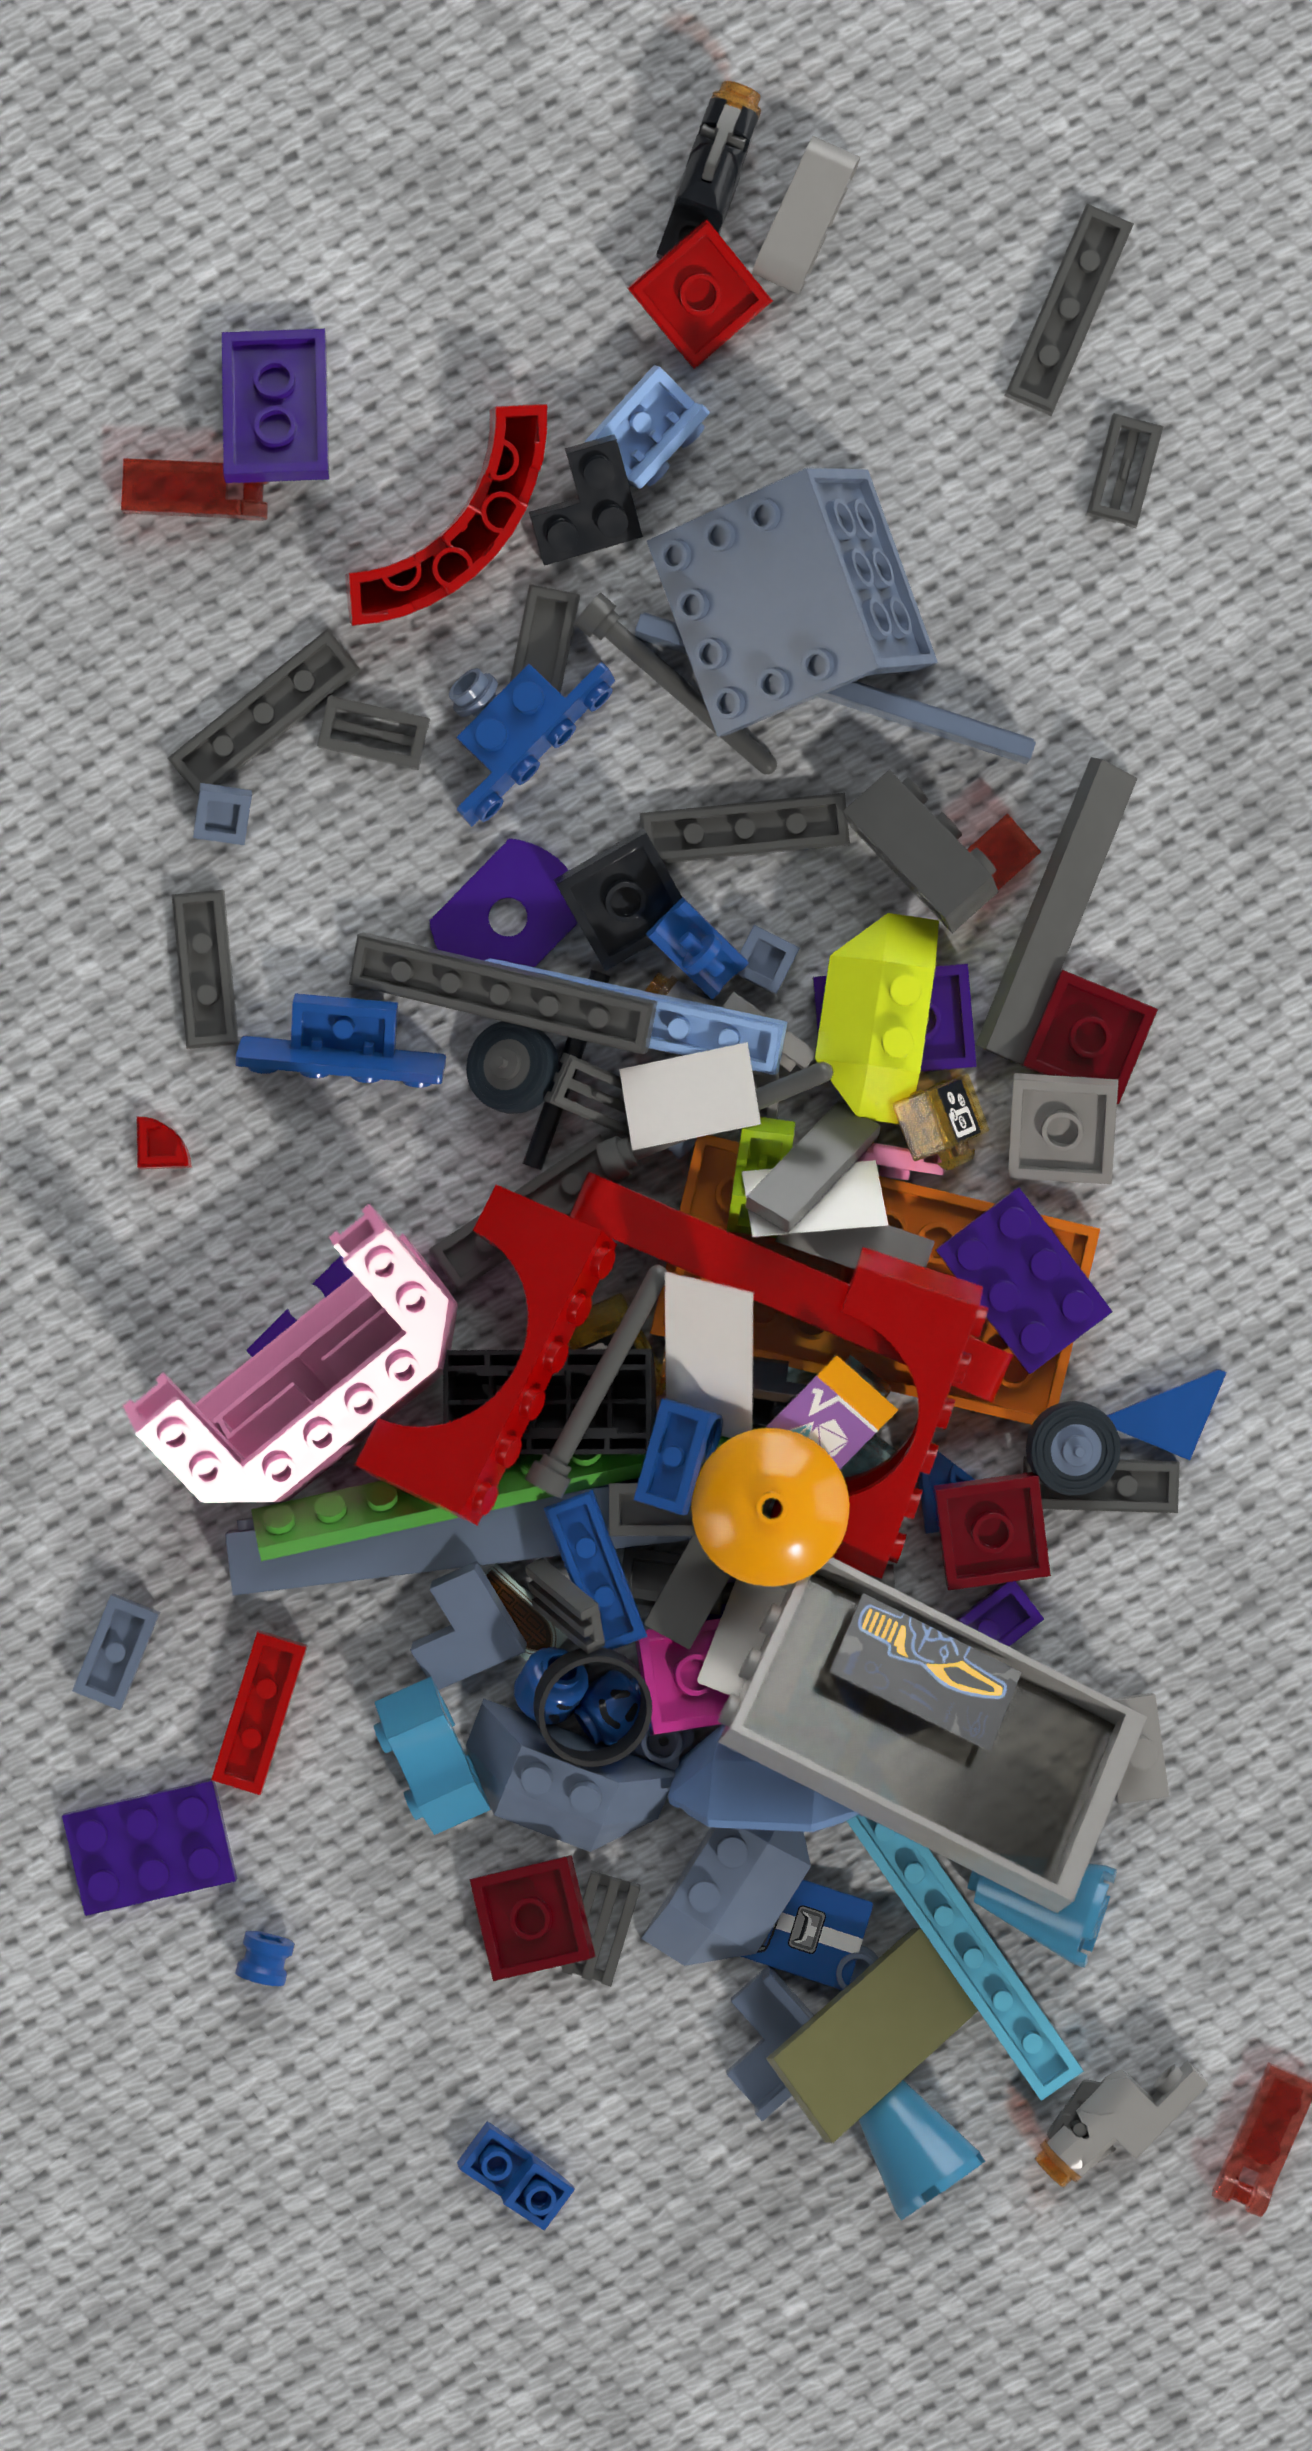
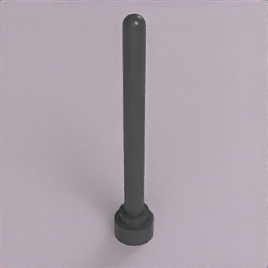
[574,593,777,775]
[596,1062,833,1182]
[525,1265,667,1498]

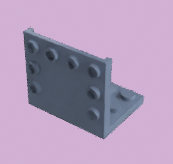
[647,468,938,737]

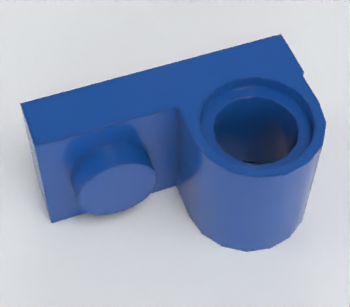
[633,1398,723,1515]

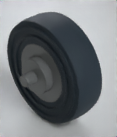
[466,1021,559,1114]

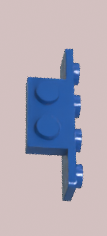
[456,662,616,827]
[235,993,446,1088]

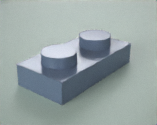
[72,1593,161,1710]

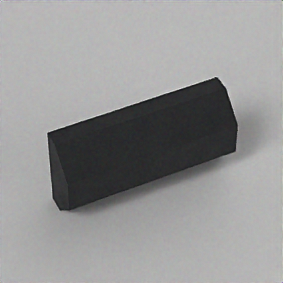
[443,1349,656,1455]

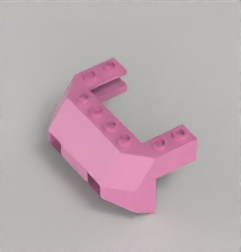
[123,1204,458,1502]

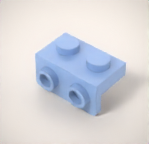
[584,365,710,489]

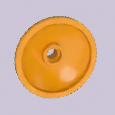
[691,1428,849,1586]

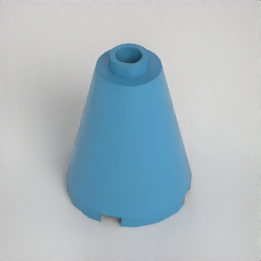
[967,1853,1117,1968]
[859,2080,985,2221]

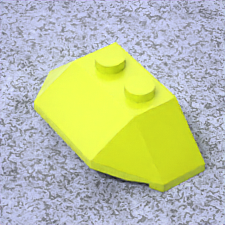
[815,913,939,1126]

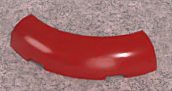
[345,404,547,626]

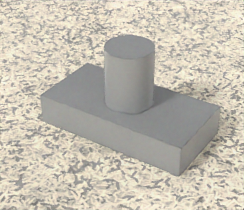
[1111,1693,1169,1804]

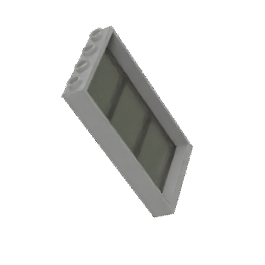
[718,1557,1147,1913]

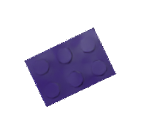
[222,329,330,483]
[812,964,977,1072]
[935,1187,1113,1374]
[62,1779,238,1916]

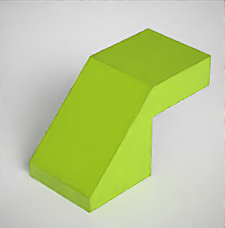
[726,1117,796,1238]

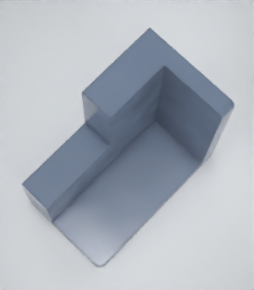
[726,1966,814,2121]

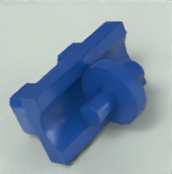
[646,897,749,1000]

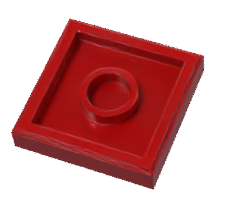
[627,219,773,369]

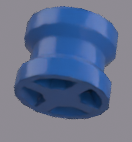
[235,1931,295,1986]

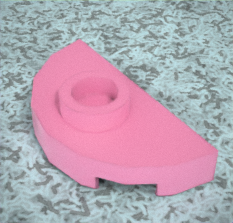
[857,1143,947,1180]

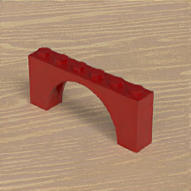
[355,1184,618,1526]
[769,1247,988,1579]

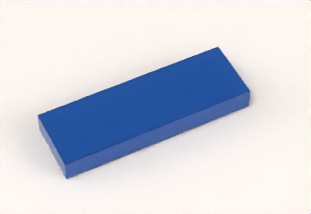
[543,1489,648,1650]

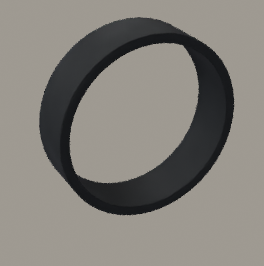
[533,1647,652,1767]

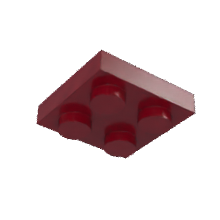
[1022,970,1158,1105]
[933,1472,1051,1591]
[469,1855,596,1981]

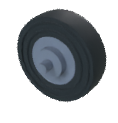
[1026,1401,1121,1495]

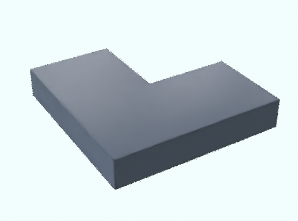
[410,1561,527,1690]

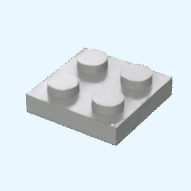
[1008,1073,1118,1184]

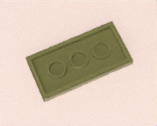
[766,1928,978,2143]

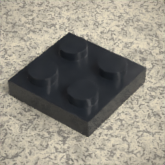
[553,828,682,971]

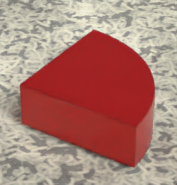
[137,1116,192,1169]

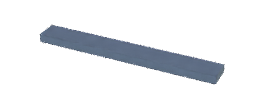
[635,612,1036,765]

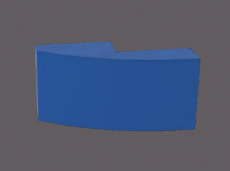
[457,2121,575,2231]

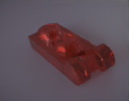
[121,458,269,521]
[1212,2062,1312,2218]

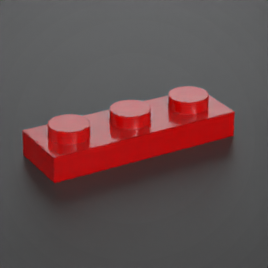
[211,1630,308,1795]

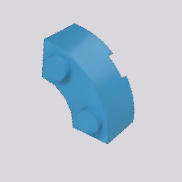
[373,1676,491,1835]

